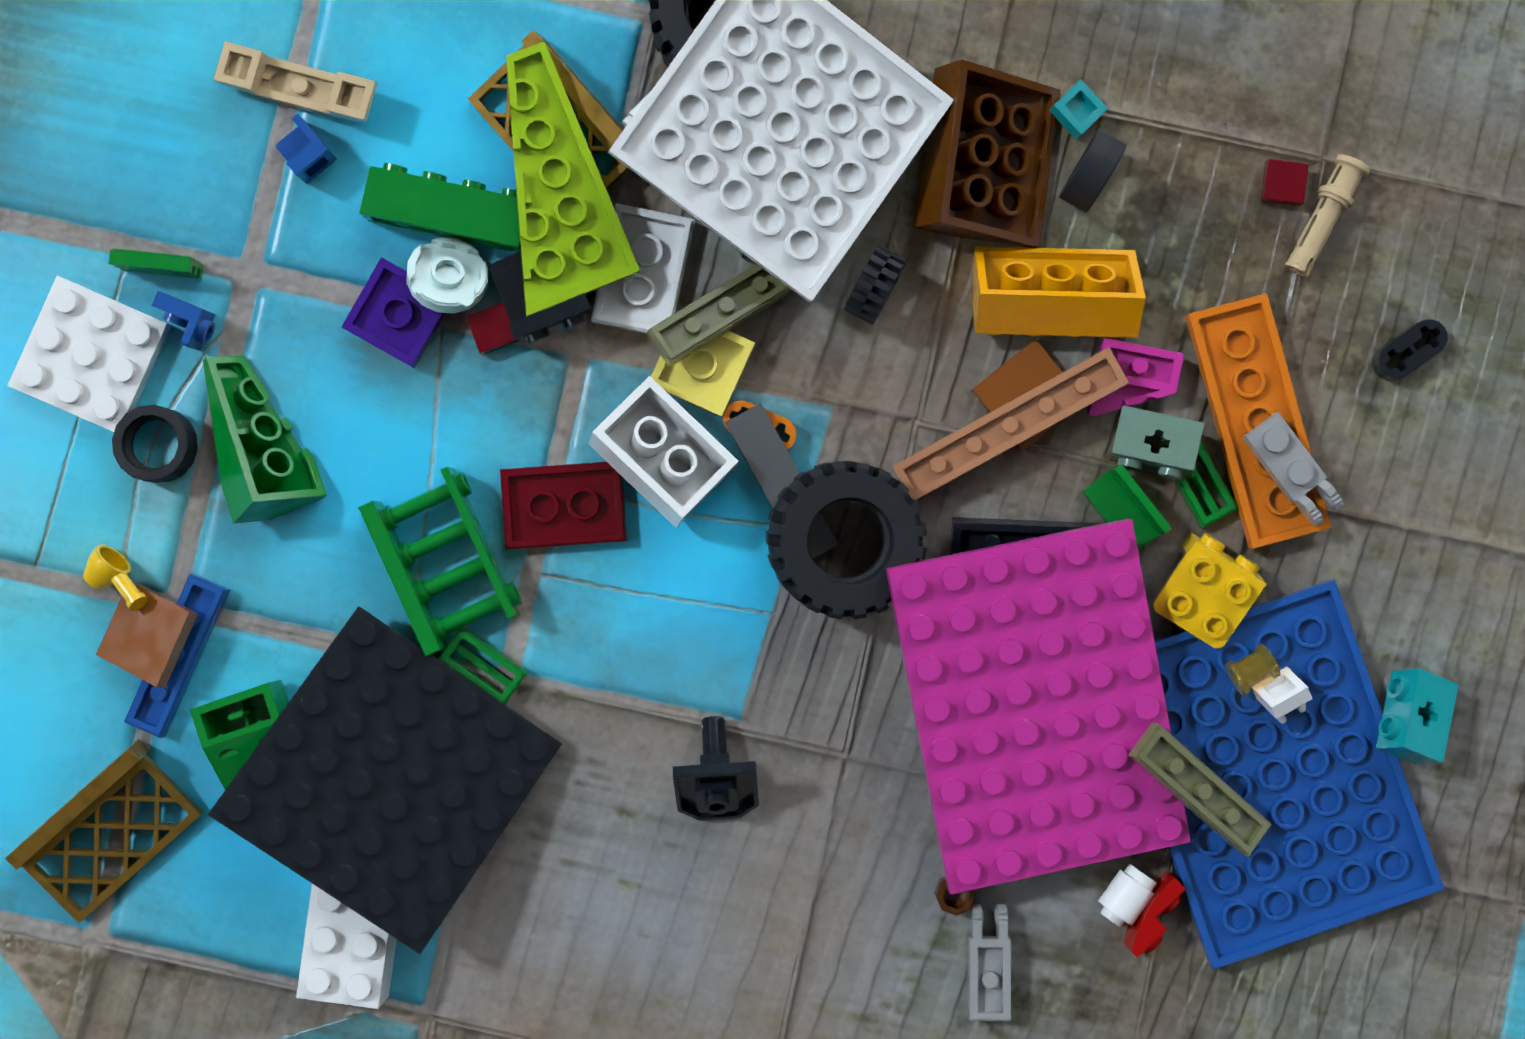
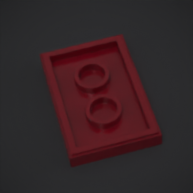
[500,462,627,550]

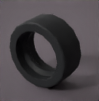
[1059,130,1127,213]
[112,405,198,483]

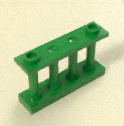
[358,466,522,656]

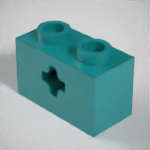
[1376,668,1459,764]

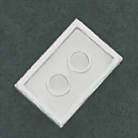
[591,203,695,334]

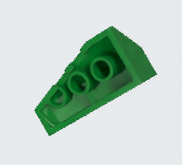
[203,355,327,524]

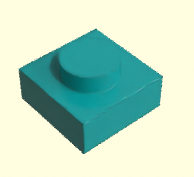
[1049,79,1108,139]

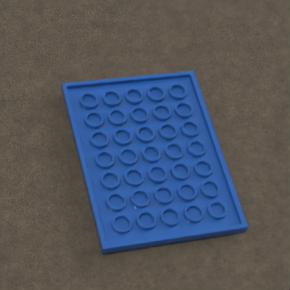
[1154,580,1445,970]

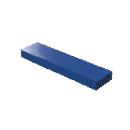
[124,574,231,738]

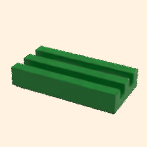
[108,248,204,279]
[1173,442,1238,528]
[438,626,529,705]

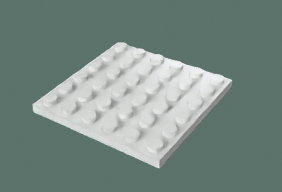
[608,0,954,302]

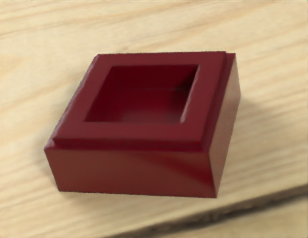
[1260,159,1309,206]
[466,302,519,355]

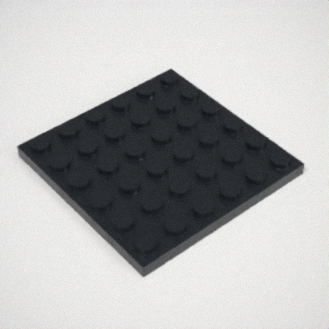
[208,606,562,954]

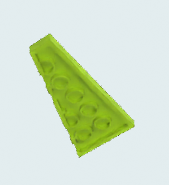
[506,41,640,317]

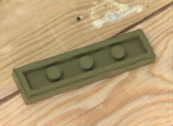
[647,264,793,367]
[1128,722,1272,857]

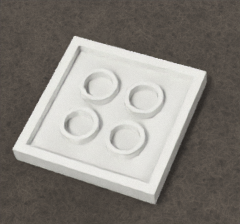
[7,276,172,432]

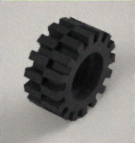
[844,245,907,325]

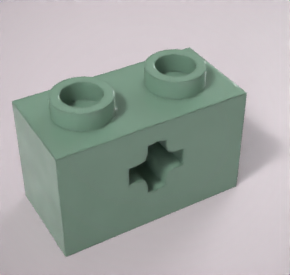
[1110,405,1205,481]

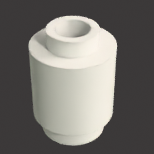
[1098,863,1157,928]

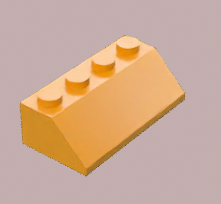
[973,246,1146,339]

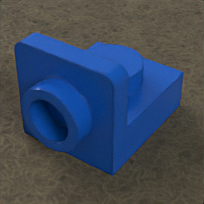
[152,291,216,351]

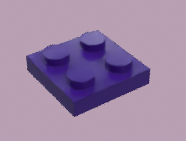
[341,257,446,369]

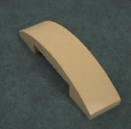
[213,41,378,122]

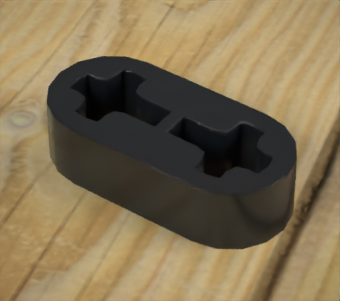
[1372,319,1448,381]

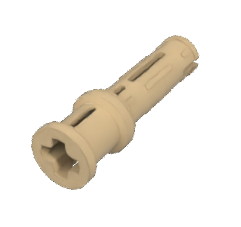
[1284,154,1371,277]

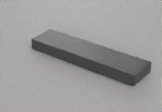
[725,403,839,559]

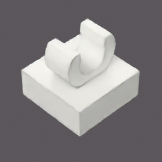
[1251,667,1312,724]

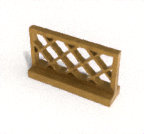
[468,30,629,190]
[5,739,203,923]

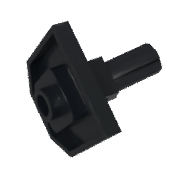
[672,716,759,821]

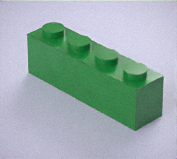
[359,163,521,253]

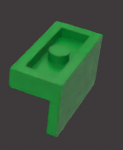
[1081,465,1172,551]

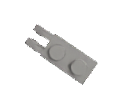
[1242,412,1344,526]
[968,904,1011,1021]

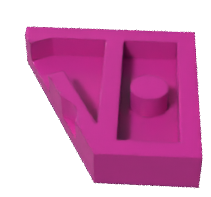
[1087,338,1184,416]

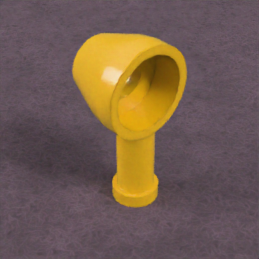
[83,544,148,611]

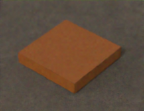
[971,338,1065,453]
[96,581,198,688]

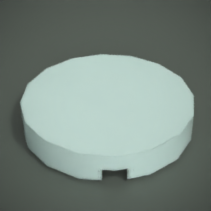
[406,237,488,314]

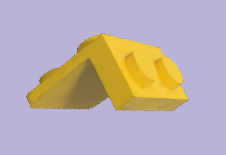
[1153,532,1267,649]

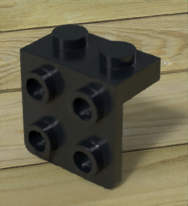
[490,251,593,344]

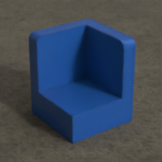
[276,113,337,184]

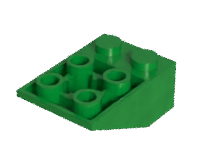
[190,679,289,790]

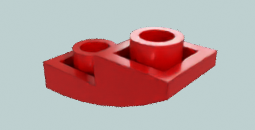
[1124,870,1186,958]

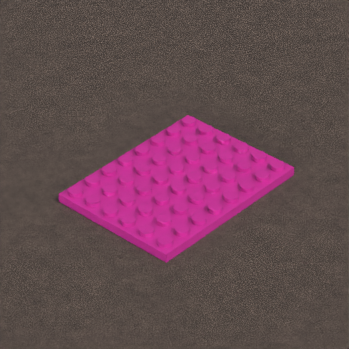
[886,518,1191,894]

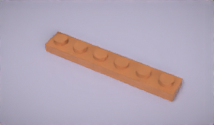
[892,347,1129,500]

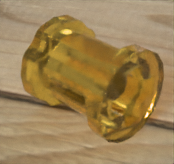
[1224,644,1281,696]

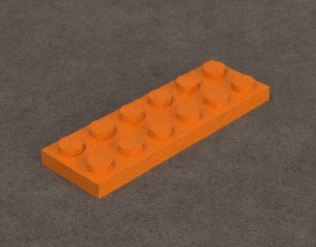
[1185,293,1332,549]

